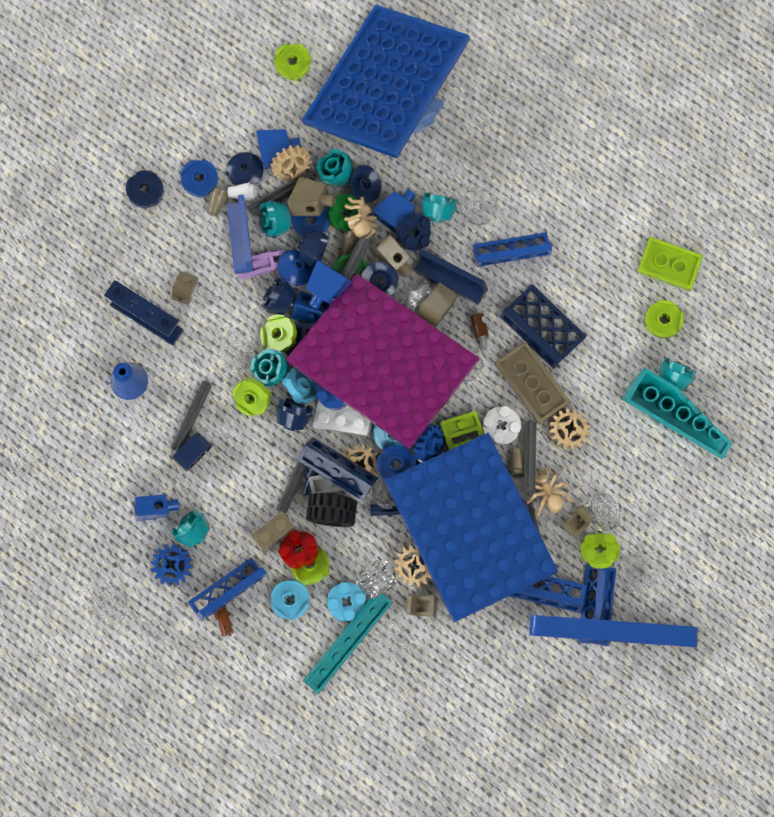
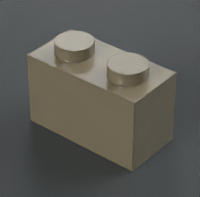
[417,283,458,328]
[252,511,296,553]

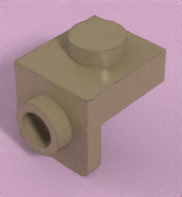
[172,272,198,305]
[562,505,596,539]
[405,595,438,617]

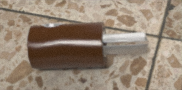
[470,313,489,350]

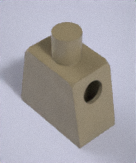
[287,177,336,216]
[372,235,413,278]

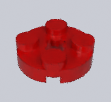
[279,530,319,569]

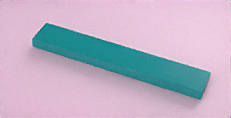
[303,589,393,694]

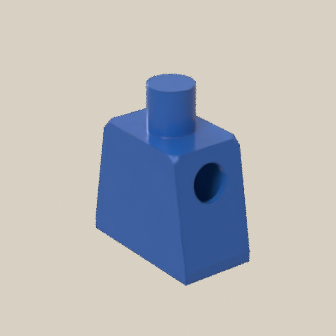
[256,129,301,170]
[372,189,416,234]
[306,260,353,310]
[134,494,179,522]

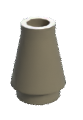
[207,187,228,216]
[338,230,360,257]
[508,448,524,478]

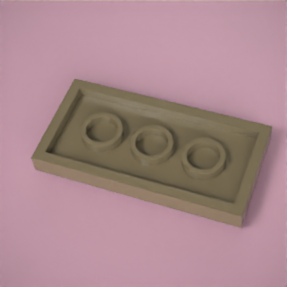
[494,341,571,425]

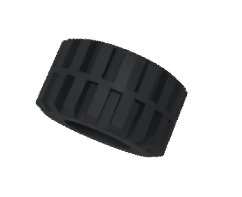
[306,493,357,527]

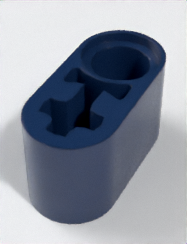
[173,432,212,472]

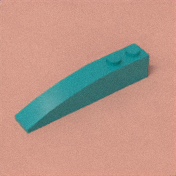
[621,367,732,460]

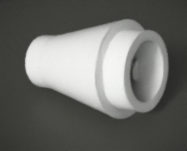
[228,182,256,201]

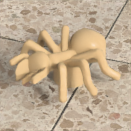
[344,196,377,240]
[523,467,573,516]

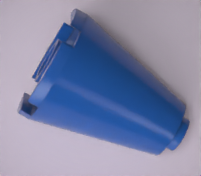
[110,362,148,400]

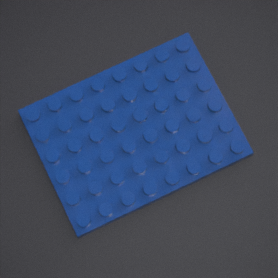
[301,4,471,159]
[384,432,559,623]

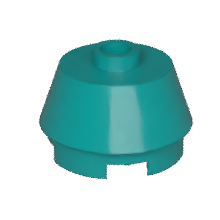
[316,149,353,187]
[421,193,458,223]
[259,200,291,238]
[251,349,289,387]
[659,357,697,391]
[171,509,210,548]

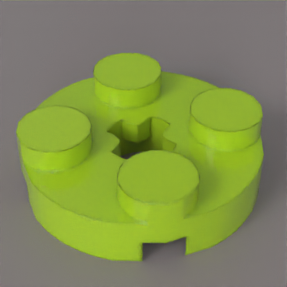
[274,43,311,81]
[645,300,684,339]
[260,314,297,353]
[232,377,271,416]
[581,534,620,569]
[291,548,330,585]

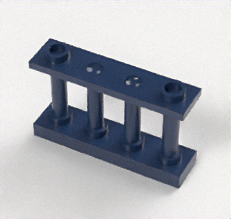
[104,280,184,346]

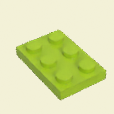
[637,237,703,291]

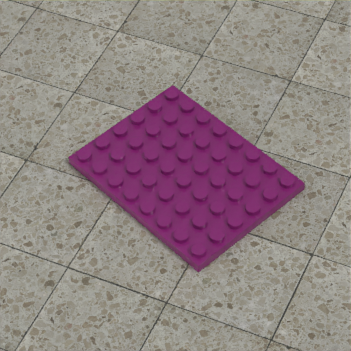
[286,273,480,449]

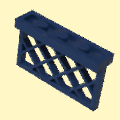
[500,284,587,369]

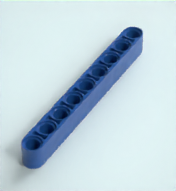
[529,615,698,647]

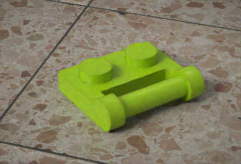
[440,411,484,451]

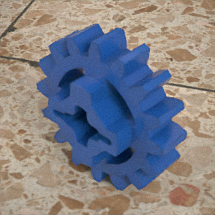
[413,423,445,464]
[150,544,193,587]

